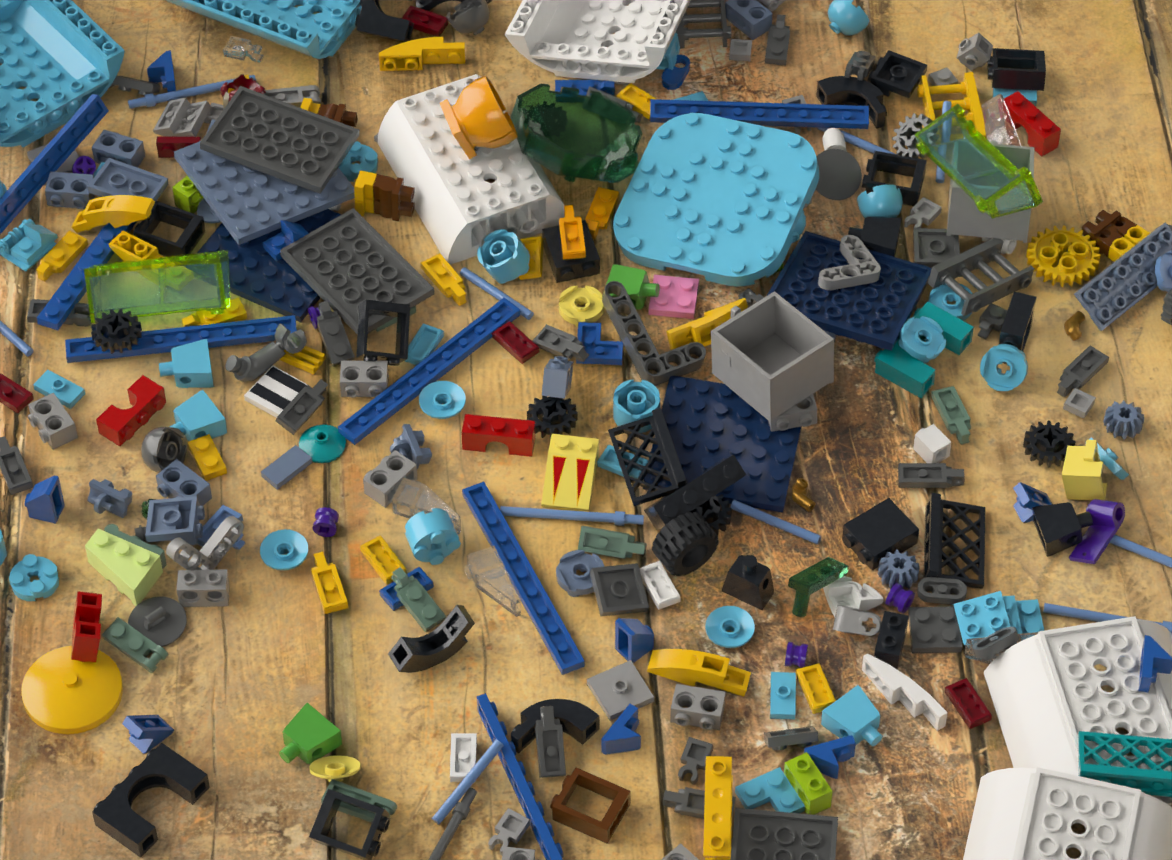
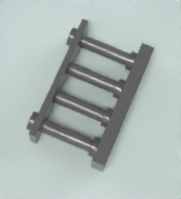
[676,0,731,49]
[928,238,1034,316]

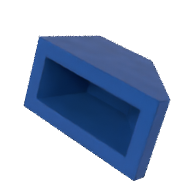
[25,476,65,524]
[615,618,654,663]

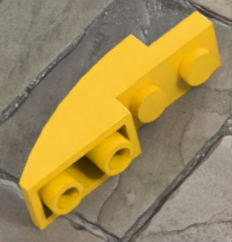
[379,37,466,71]
[71,195,155,233]
[109,230,194,292]
[666,298,748,350]
[647,649,751,697]

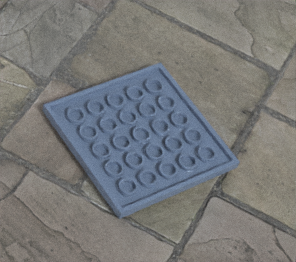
[174,141,355,245]

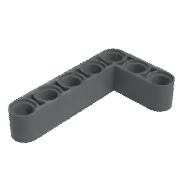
[602,281,706,386]

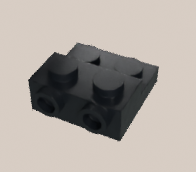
[867,50,928,98]

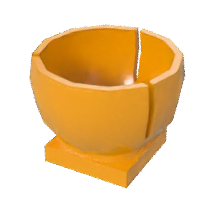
[439,76,518,159]

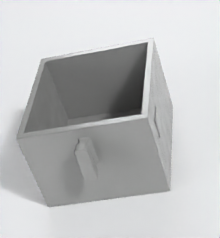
[947,140,1034,243]
[711,291,834,422]

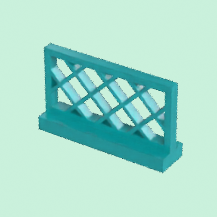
[1078,731,1172,797]

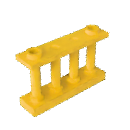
[917,72,987,154]
[703,756,733,860]

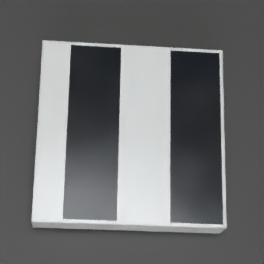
[244,366,308,418]

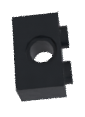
[874,611,909,670]

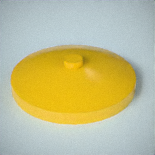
[22,646,123,734]

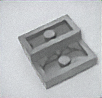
[153,98,211,137]

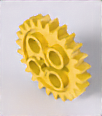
[1026,225,1101,287]

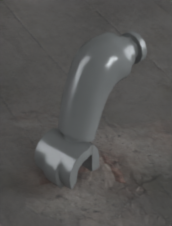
[225,323,307,382]

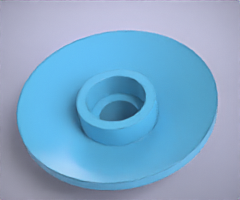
[419,381,466,419]
[260,529,309,570]
[705,606,755,648]

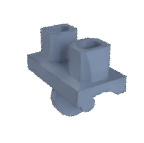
[390,424,432,469]
[87,479,132,518]

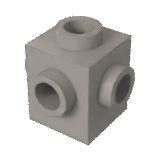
[957,33,993,71]

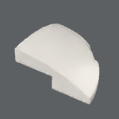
[821,574,884,617]

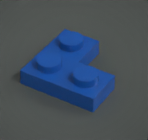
[576,322,623,365]

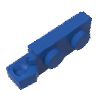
[555,80,615,101]

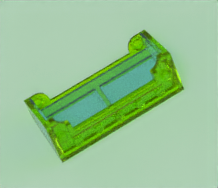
[914,104,1043,219]
[84,250,230,323]

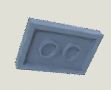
[87,158,169,201]

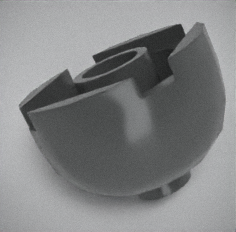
[446,0,490,35]
[141,427,187,473]

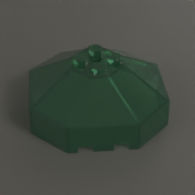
[510,83,642,183]

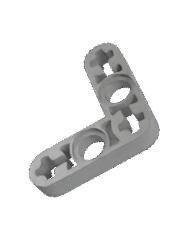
[818,235,881,290]
[166,516,244,570]

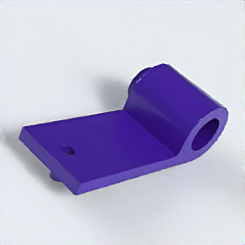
[1069,499,1125,564]

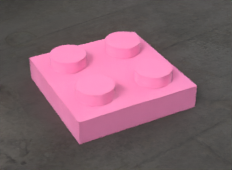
[649,275,699,319]

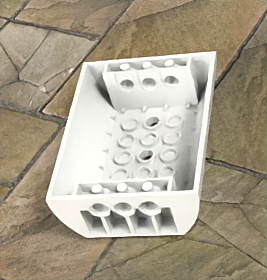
[378,74,565,265]

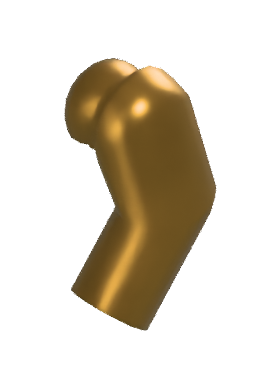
[1064,311,1085,341]
[792,478,816,512]

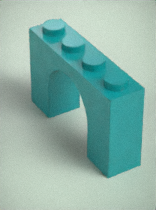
[874,301,974,398]

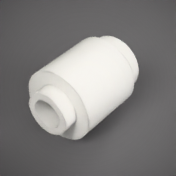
[822,128,847,152]

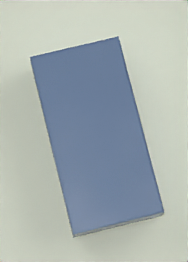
[261,445,312,490]

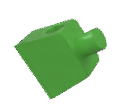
[602,264,660,310]
[279,703,342,764]

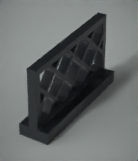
[608,408,687,506]
[923,492,985,589]

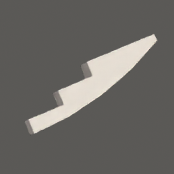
[862,654,948,731]

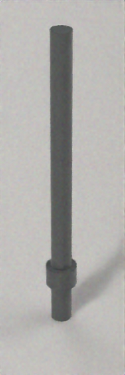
[428,788,477,860]

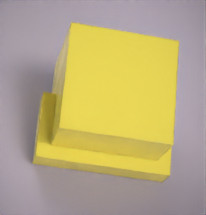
[1062,440,1107,500]

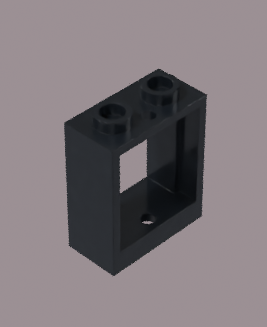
[987,48,1046,91]
[862,151,927,206]
[134,201,205,262]
[999,291,1037,364]
[356,299,410,366]
[309,789,390,860]

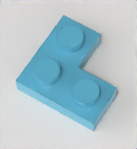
[735,767,805,813]

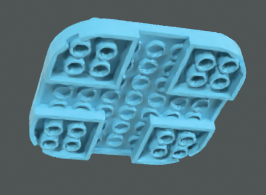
[613,113,820,287]

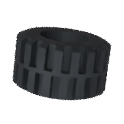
[652,512,719,576]

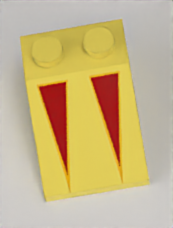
[541,434,599,512]

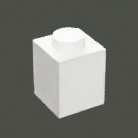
[913,424,951,463]

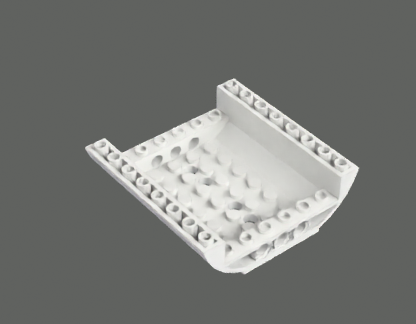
[505,0,691,83]
[984,616,1172,805]
[963,767,1172,860]

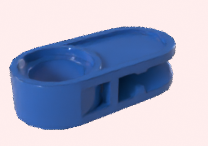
[662,55,690,90]

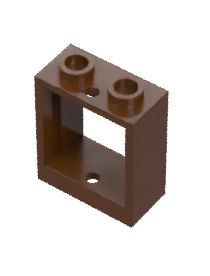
[550,767,631,844]

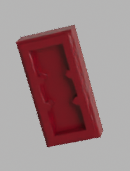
[492,321,540,364]
[944,678,992,729]

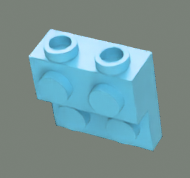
[1003,595,1044,644]

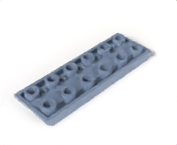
[1074,222,1172,331]

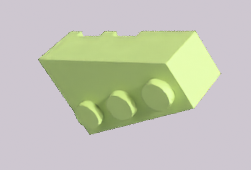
[85,529,163,606]

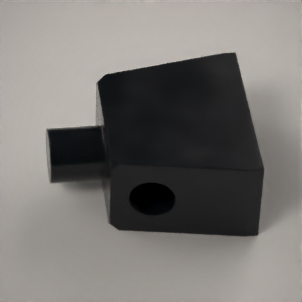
[848,217,902,257]
[1032,502,1093,557]
[722,555,774,610]

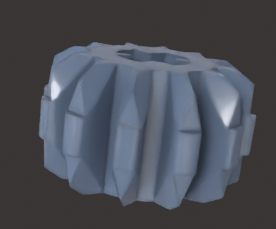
[1103,400,1144,440]
[878,549,920,590]

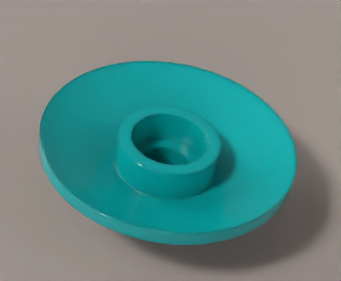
[299,424,346,463]

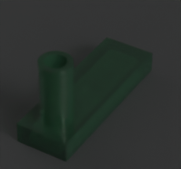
[788,557,849,617]

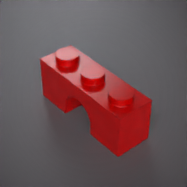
[999,91,1061,157]
[96,375,166,446]
[461,414,536,457]
[71,591,102,662]

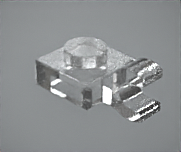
[223,36,264,63]

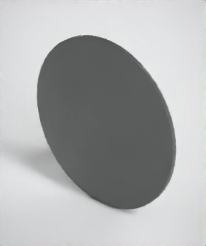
[816,149,862,200]
[128,597,187,647]

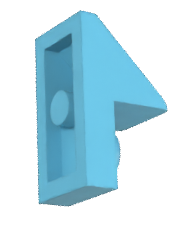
[10,224,58,265]

